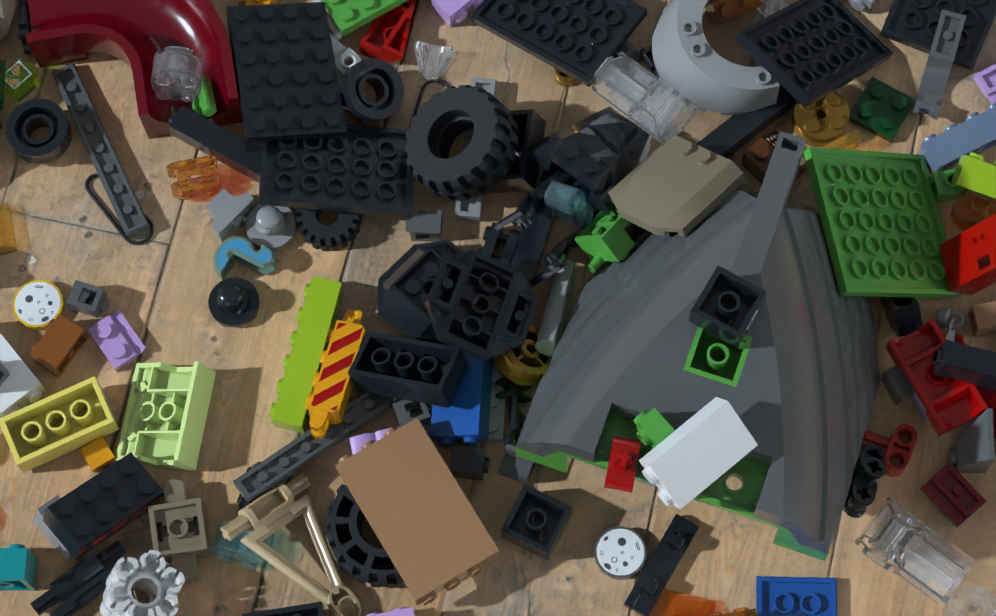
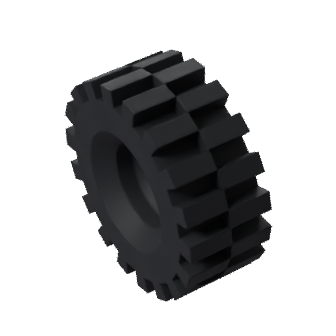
[296,208,361,252]

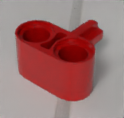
[862,424,917,477]
[604,436,641,493]

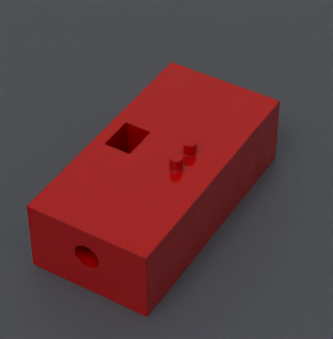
[940,214,996,295]

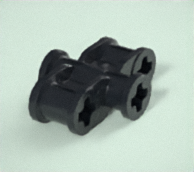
[843,445,886,518]

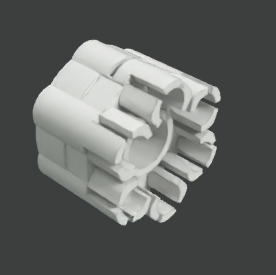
[100,550,185,616]

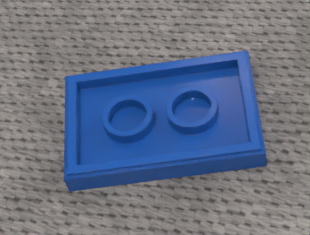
[756,576,837,616]

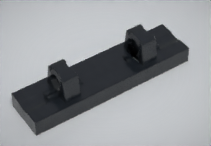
[624,514,699,616]

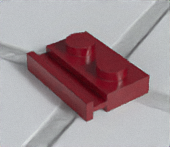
[921,462,986,528]

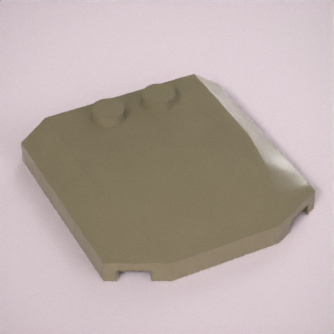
[608,135,745,237]

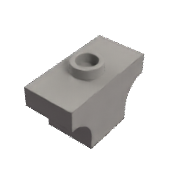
[206,188,256,242]

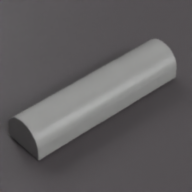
[535,260,576,356]

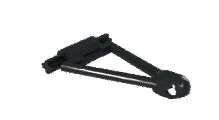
[30,540,136,616]

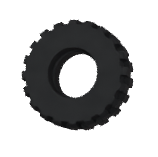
[404,85,518,201]
[326,484,404,588]

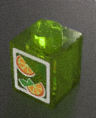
[4,58,41,102]

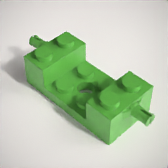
[574,208,635,273]

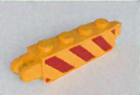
[305,309,365,439]

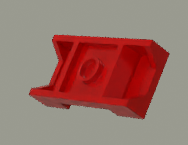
[885,318,988,436]

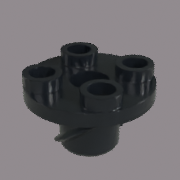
[208,277,260,327]

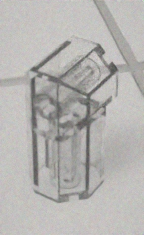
[592,52,699,144]
[855,496,977,607]

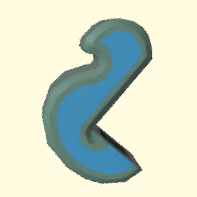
[213,236,277,280]

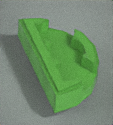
[192,76,217,118]

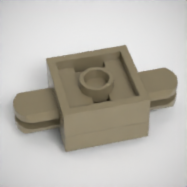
[148,479,212,584]

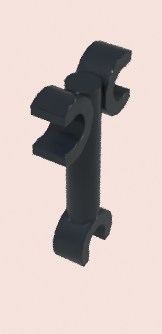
[17,0,33,55]
[495,378,532,445]

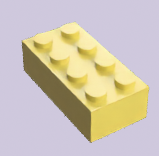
[0,376,120,473]

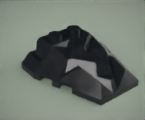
[528,106,649,215]

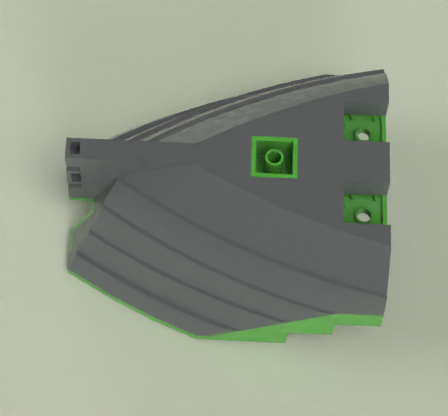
[515,131,880,561]

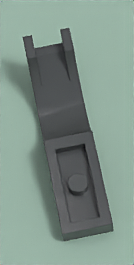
[913,9,966,120]

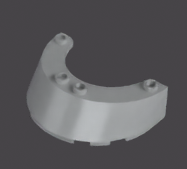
[652,0,780,115]

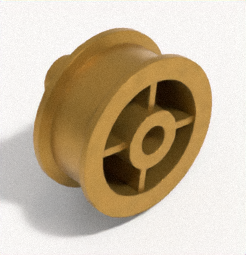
[792,91,850,147]
[494,325,552,386]

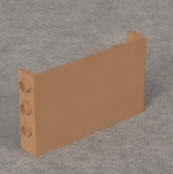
[335,418,500,606]

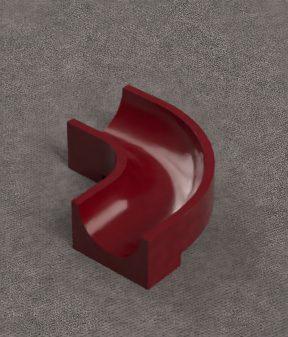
[26,0,243,139]

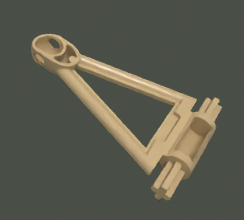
[220,474,361,616]

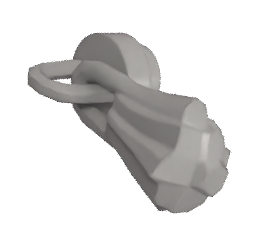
[935,308,965,342]

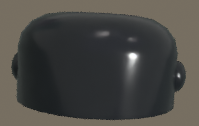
[339,58,404,123]
[6,98,72,164]

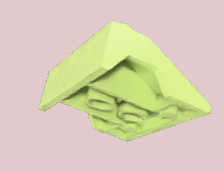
[115,361,216,470]

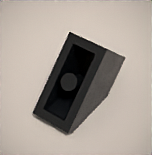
[879,297,923,337]

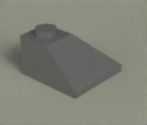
[949,408,995,473]

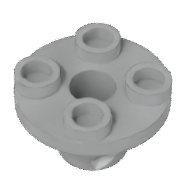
[246,205,296,251]

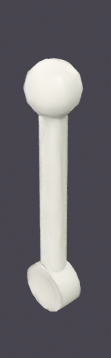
[313,0,342,40]

